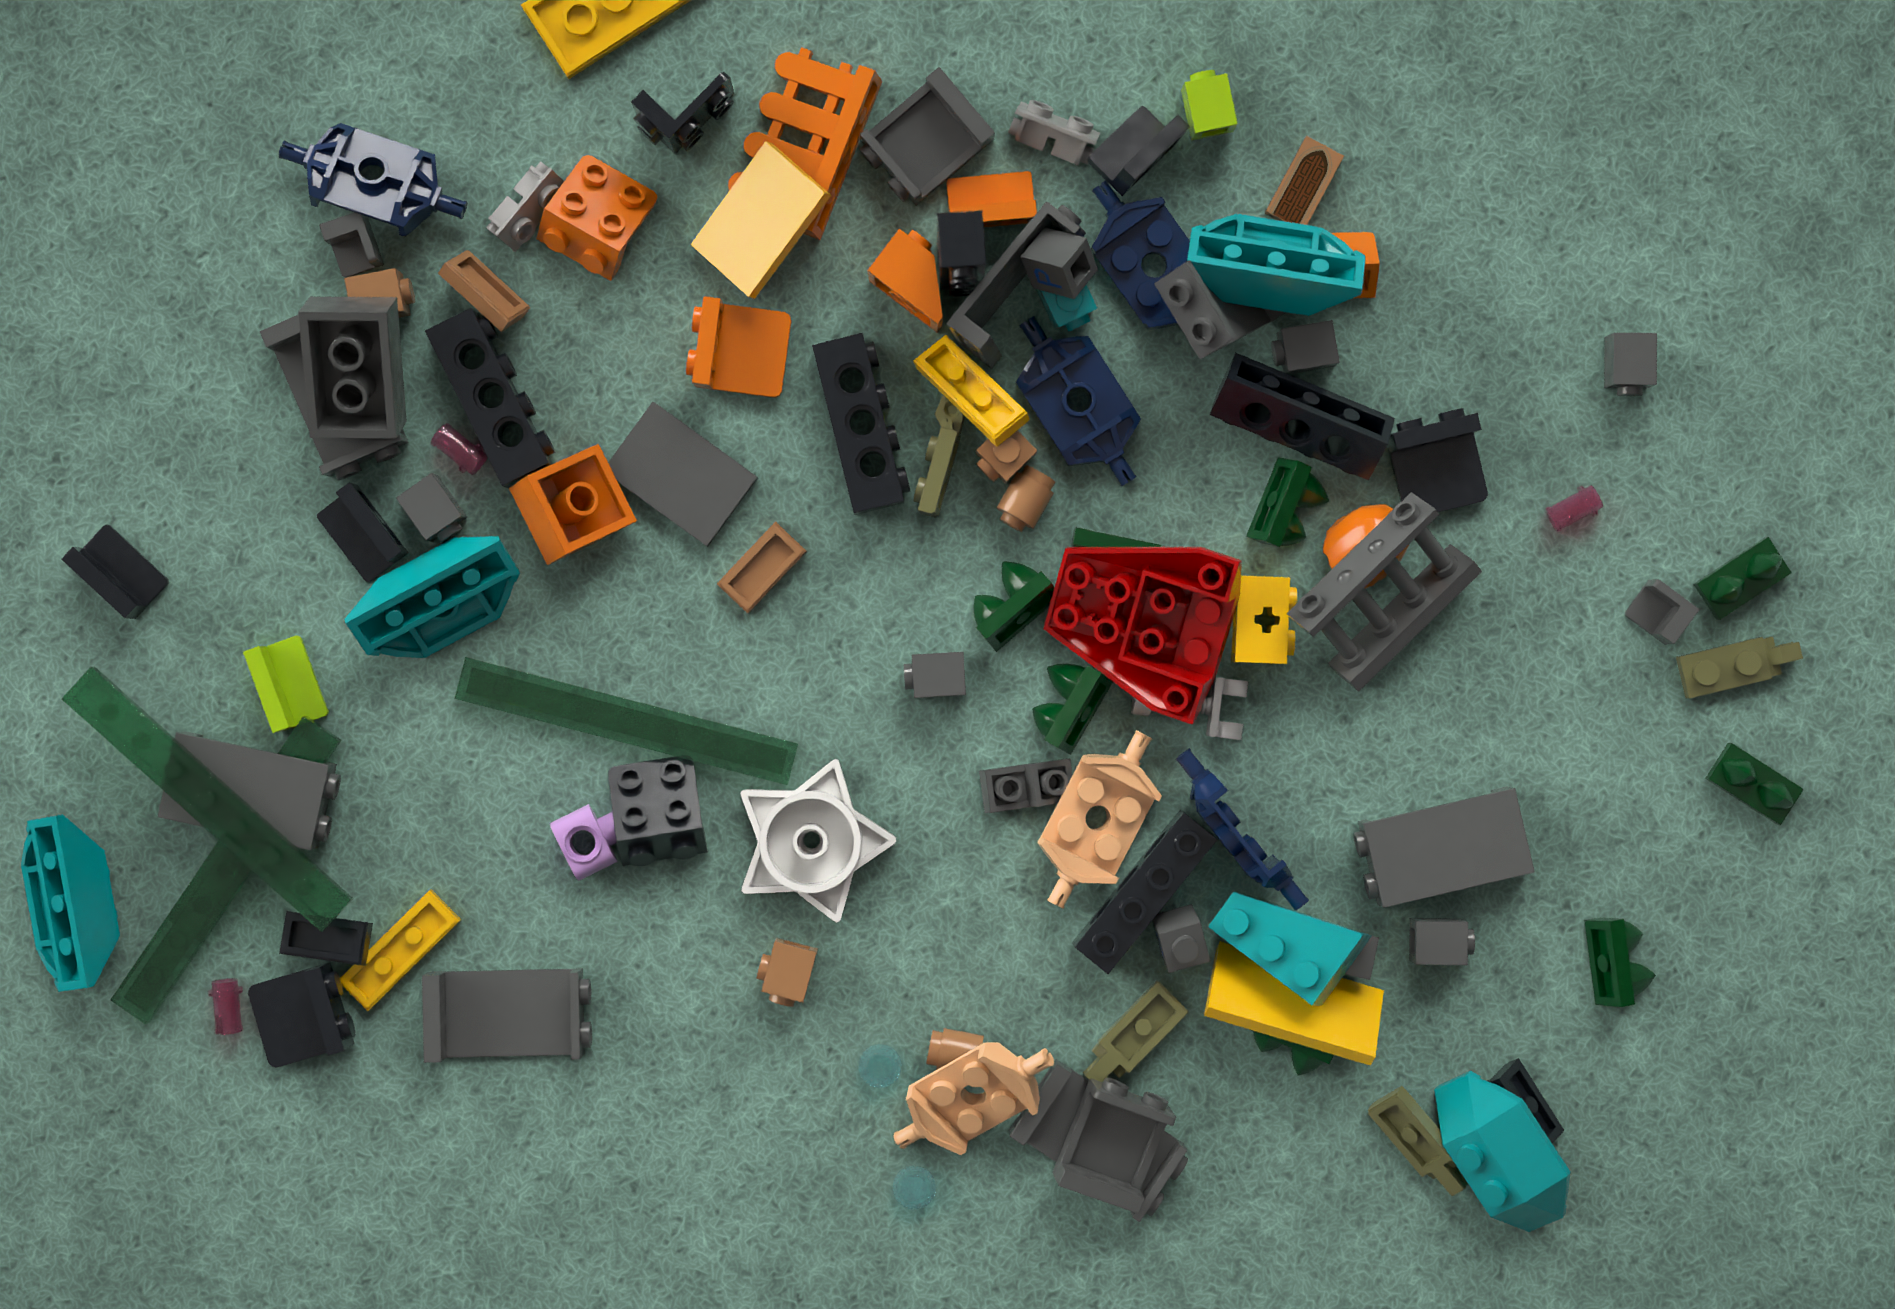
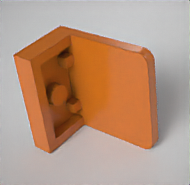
[536,155,657,281]
[686,296,791,398]

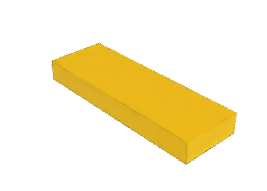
[913,335,1030,447]
[340,889,461,1011]

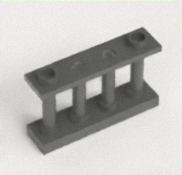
[1286,492,1482,692]

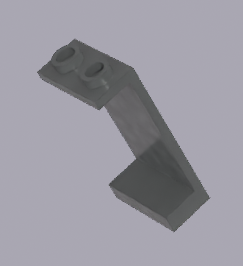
[946,201,1086,369]
[1154,260,1286,360]
[259,315,409,480]
[158,731,341,850]
[1353,786,1535,908]
[422,968,592,1063]
[1009,1059,1188,1222]

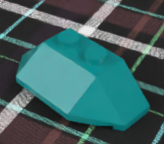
[1187,214,1366,316]
[345,536,520,658]
[21,814,120,992]
[1434,1070,1571,1232]

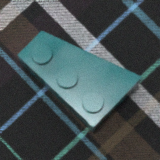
[1208,892,1372,1006]

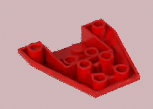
[1043,547,1242,725]

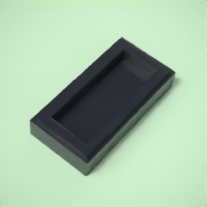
[279,911,373,966]

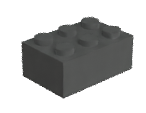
[298,296,407,439]

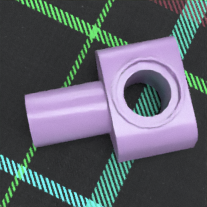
[550,804,618,881]

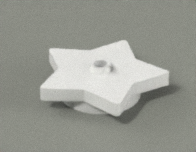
[740,759,896,922]

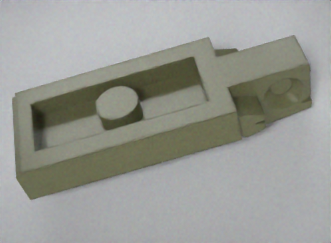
[914,395,965,518]
[1676,637,1803,699]
[1083,980,1189,1082]
[1367,1086,1468,1196]

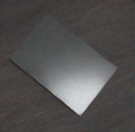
[608,402,758,547]

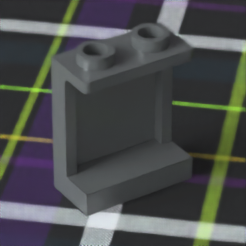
[859,67,995,206]
[1052,1078,1176,1214]

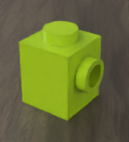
[1181,70,1238,141]

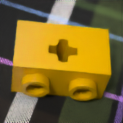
[1231,576,1297,664]

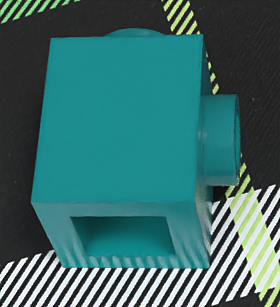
[1036,285,1098,332]

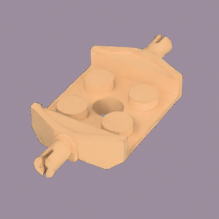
[1037,730,1162,909]
[894,1042,1054,1155]

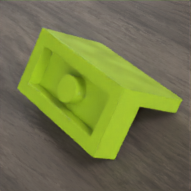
[243,635,329,733]

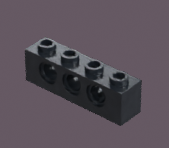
[937,210,986,297]
[425,308,556,488]
[812,333,911,515]
[1209,352,1395,481]
[1072,810,1217,974]

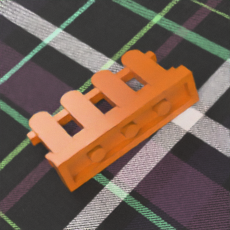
[728,47,883,240]

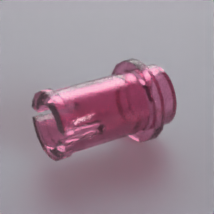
[431,423,488,475]
[1544,485,1603,533]
[208,978,243,1035]

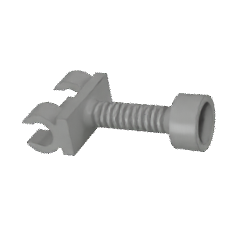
[1131,677,1249,740]

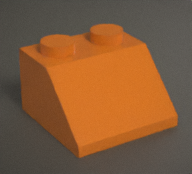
[867,229,943,333]
[509,444,637,565]

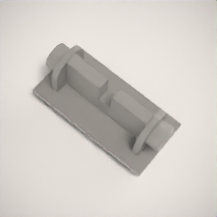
[1008,100,1100,165]
[486,161,564,252]

